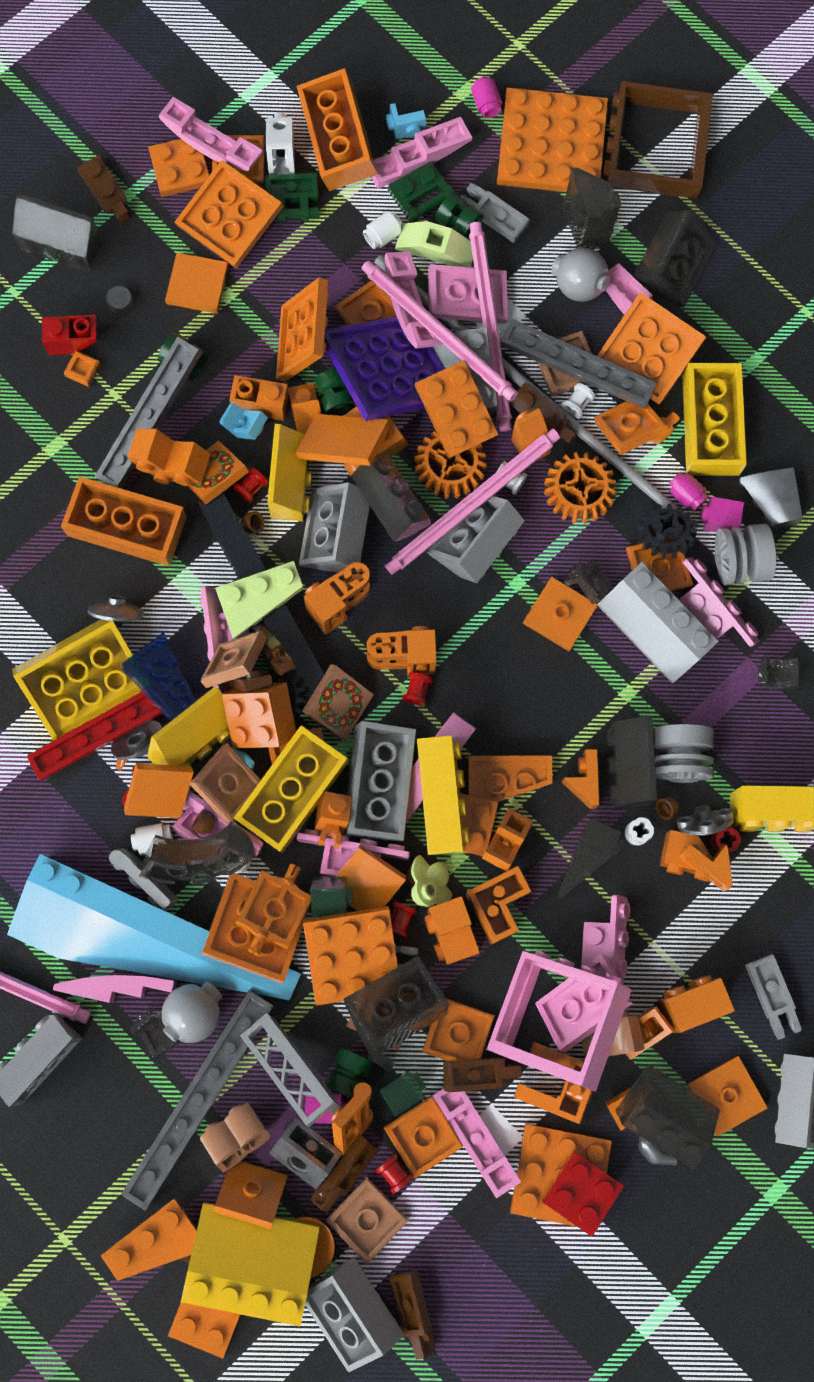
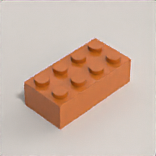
[297,68,377,191]
[61,476,187,567]

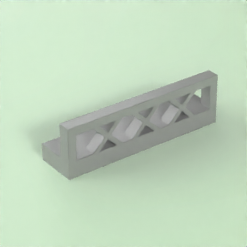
[240,1013,342,1127]

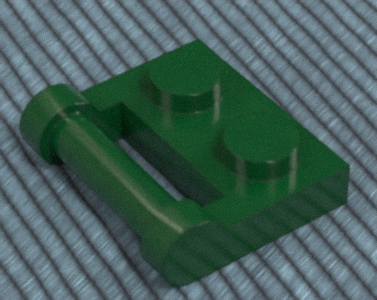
[388,161,454,223]

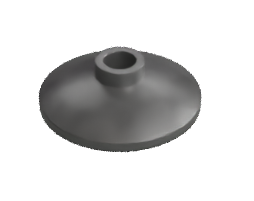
[88,595,144,621]
[111,720,162,760]

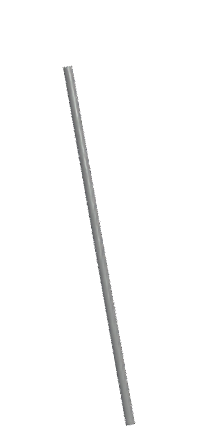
[374,255,698,526]

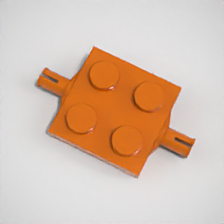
[235,864,313,956]

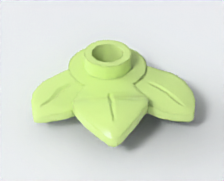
[411,855,452,907]

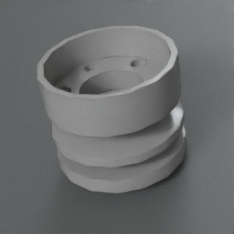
[715,523,776,586]
[654,724,714,783]

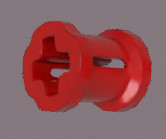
[233,467,269,503]
[402,672,433,706]
[709,827,741,852]
[390,901,417,937]
[375,1153,413,1194]

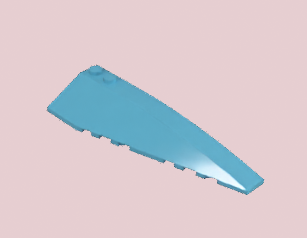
[7,854,301,1000]

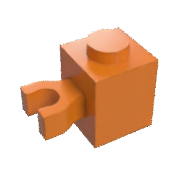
[314,791,352,849]

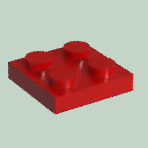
[542,1151,624,1237]

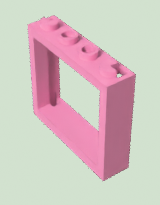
[487,951,632,1092]

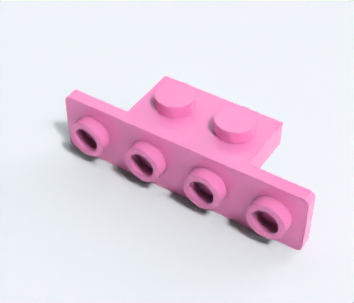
[679,557,760,647]
[200,586,250,694]
[172,788,263,862]
[297,829,410,876]
[582,895,630,985]

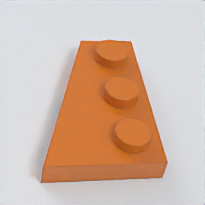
[468,756,552,802]
[101,1198,197,1281]

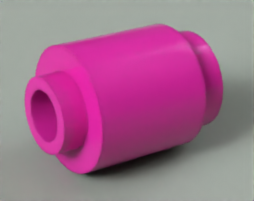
[471,76,502,119]
[669,472,709,512]

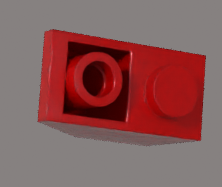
[42,315,97,355]

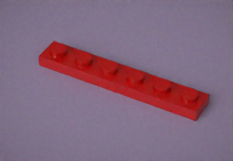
[26,674,188,782]

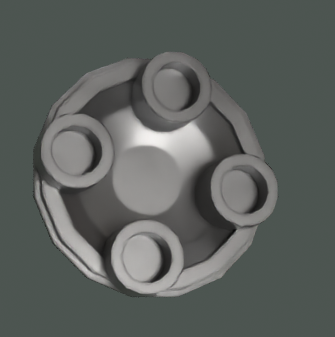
[677,805,734,836]

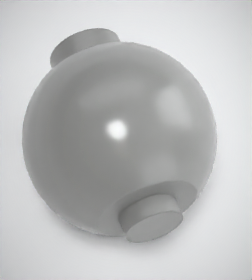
[551,248,610,302]
[162,981,222,1043]

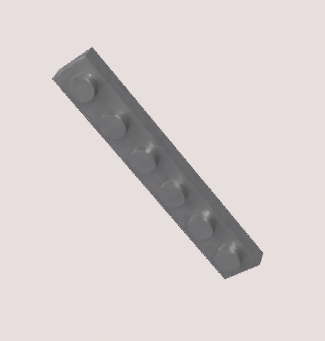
[500,319,657,409]
[95,337,203,489]

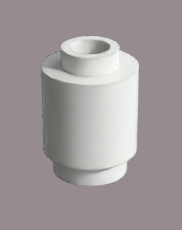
[363,211,403,249]
[131,823,174,856]

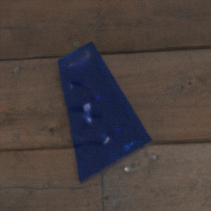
[121,632,196,722]

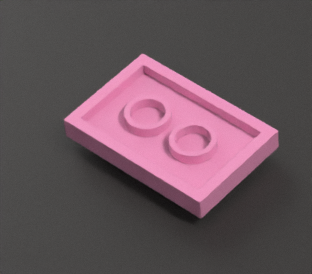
[428,264,508,324]
[535,954,633,1053]

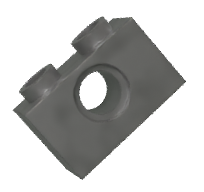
[269,1117,342,1189]

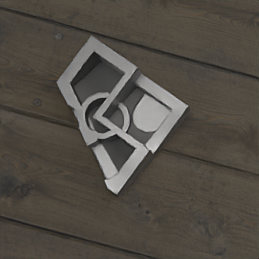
[739,468,803,528]

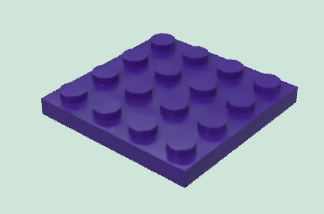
[324,316,445,422]

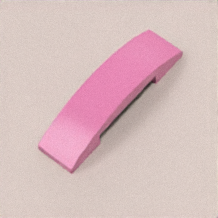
[159,97,262,171]
[385,251,441,348]
[433,1088,521,1198]

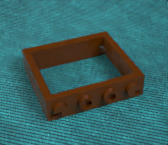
[603,81,713,199]

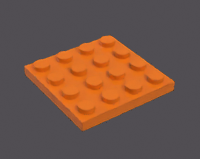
[497,88,608,195]

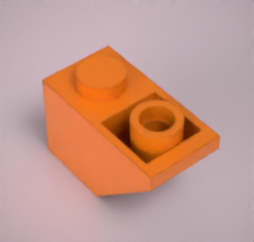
[229,375,289,421]
[511,408,552,464]
[660,830,713,882]

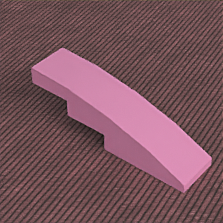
[371,117,472,189]
[606,263,653,315]
[406,712,476,822]
[53,975,177,1003]

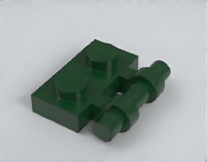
[265,173,319,222]

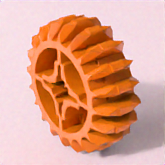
[415,431,487,499]
[544,452,617,524]

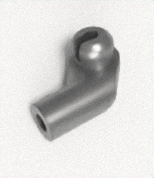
[638,1133,677,1165]

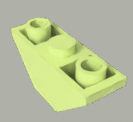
[395,221,473,268]

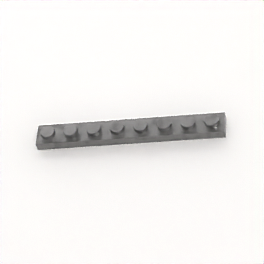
[121,990,273,1211]

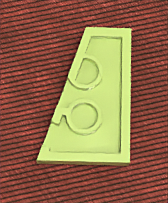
[215,561,303,640]

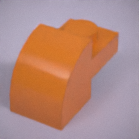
[482,808,533,872]

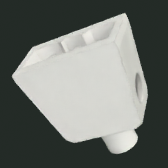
[266,112,295,175]

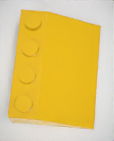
[12,619,151,741]
[181,1202,320,1326]

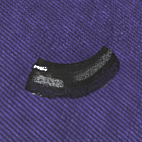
[139,822,254,885]

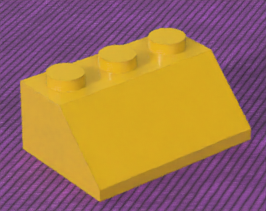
[267,424,313,521]
[147,686,230,767]

